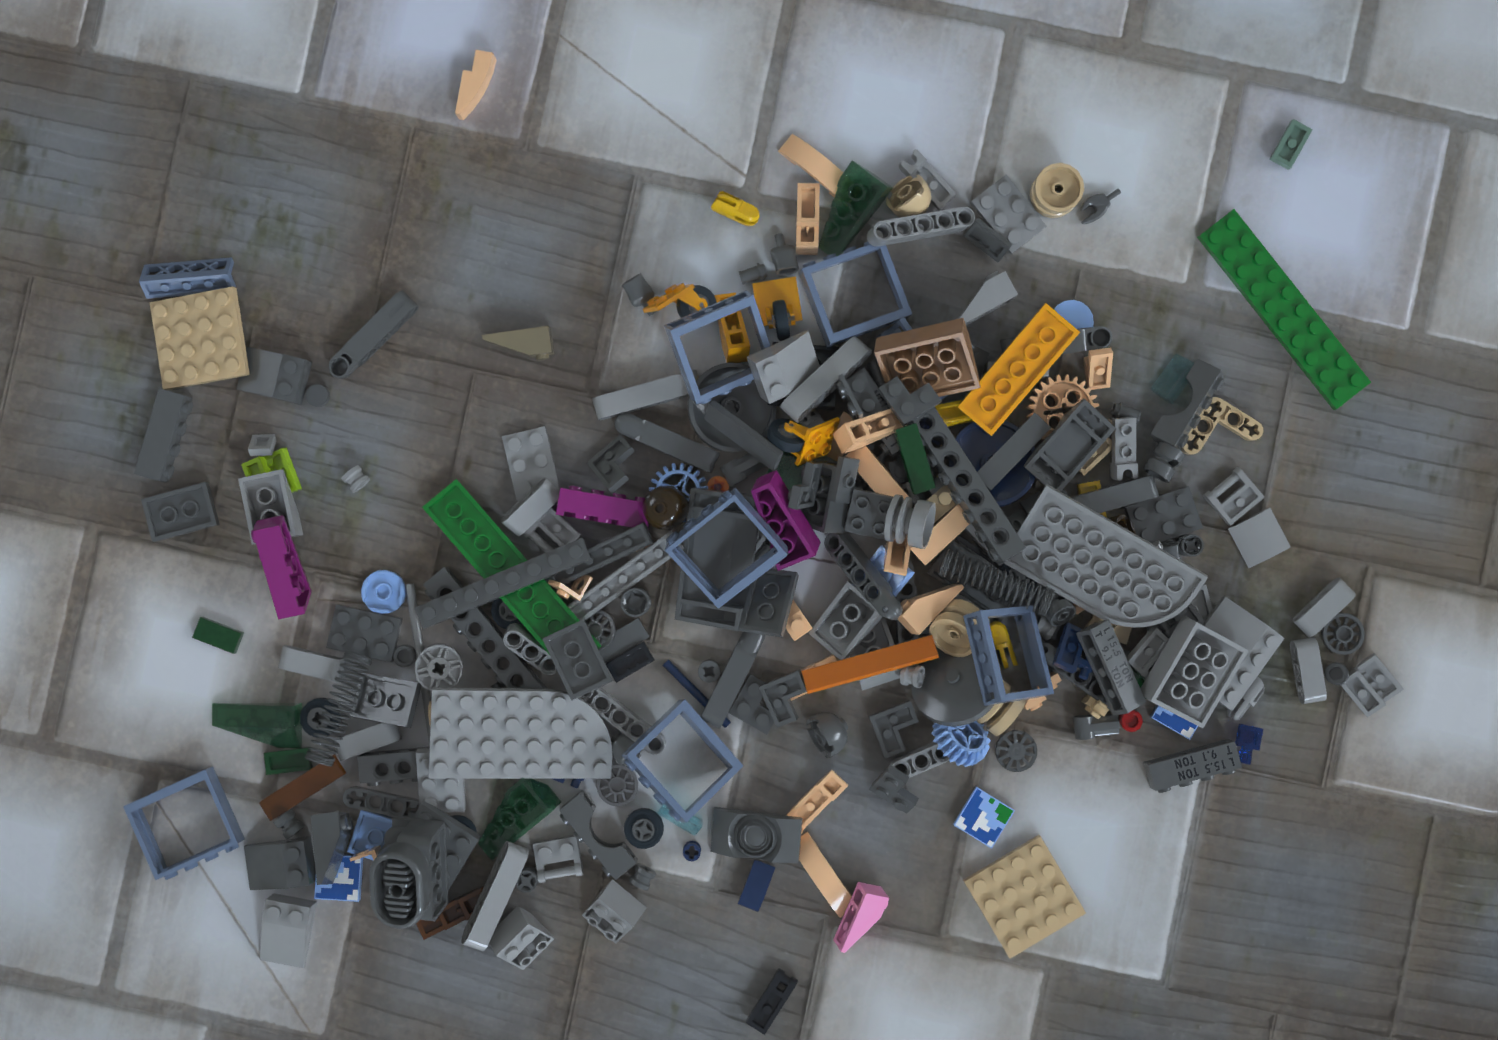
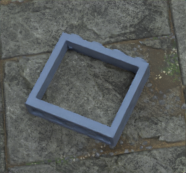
[798,242,912,348]
[664,290,770,404]
[665,488,788,609]
[963,605,1054,706]
[622,699,743,823]
[123,767,245,880]

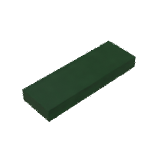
[894,423,936,495]

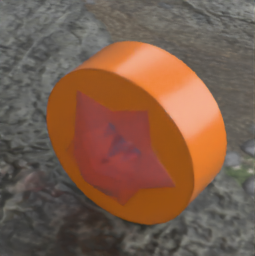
[707,476,729,491]

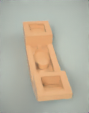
[778,134,860,207]
[785,770,848,834]
[799,831,852,918]

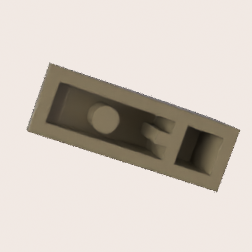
[482,326,555,361]

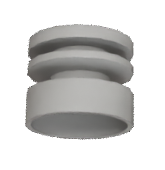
[884,494,936,549]
[415,644,463,691]

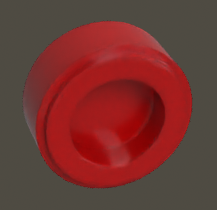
[1119,710,1143,732]

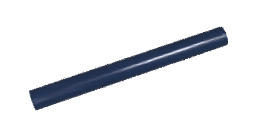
[662,659,731,728]

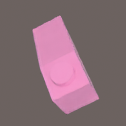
[833,882,889,953]

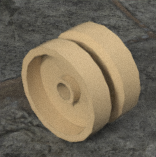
[1029,163,1084,219]
[929,599,980,657]
[977,680,1027,736]

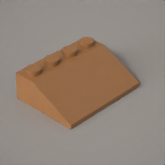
[874,318,981,397]

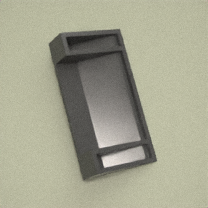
[674,487,758,631]

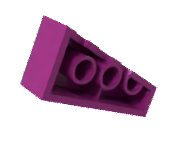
[751,470,821,571]
[556,485,649,528]
[251,515,312,620]

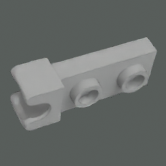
[899,149,956,211]
[1110,417,1138,481]

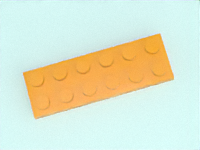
[957,303,1080,436]

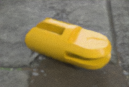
[711,191,760,226]
[990,621,1018,670]

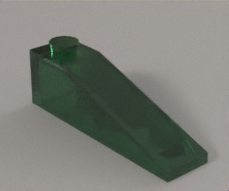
[818,160,893,256]
[212,703,302,748]
[478,777,562,860]

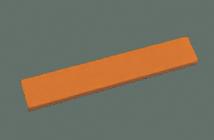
[802,635,939,694]

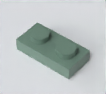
[1269,119,1313,170]

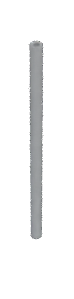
[405,583,432,746]

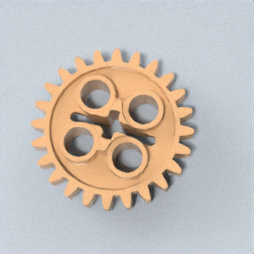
[1026,374,1100,440]

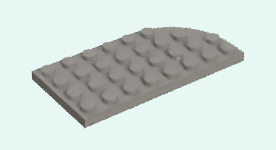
[1004,484,1208,627]
[428,688,612,779]

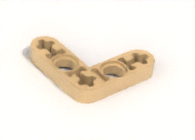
[1180,397,1263,455]

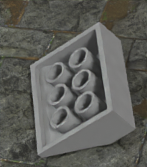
[1203,596,1285,711]
[1141,614,1249,728]

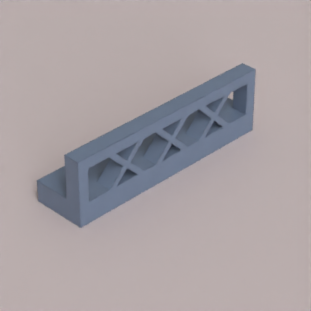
[139,258,236,299]

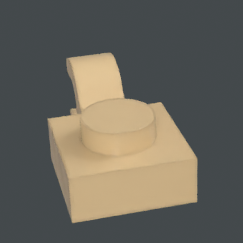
[1081,695,1109,719]

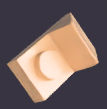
[1083,347,1113,390]

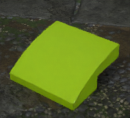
[241,448,302,493]

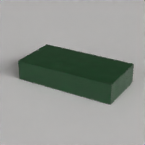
[192,617,244,654]
[264,747,313,775]

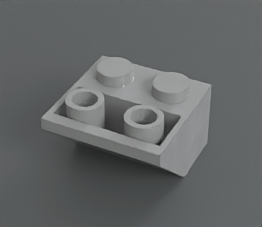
[582,879,647,944]
[489,906,555,970]

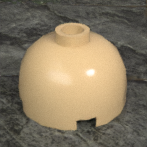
[886,175,932,218]

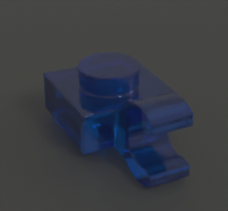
[1235,724,1263,765]

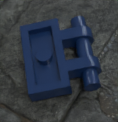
[1052,623,1093,680]

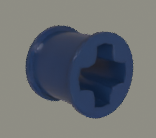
[683,841,701,862]

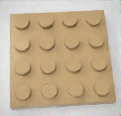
[150,287,250,390]
[963,835,1086,959]

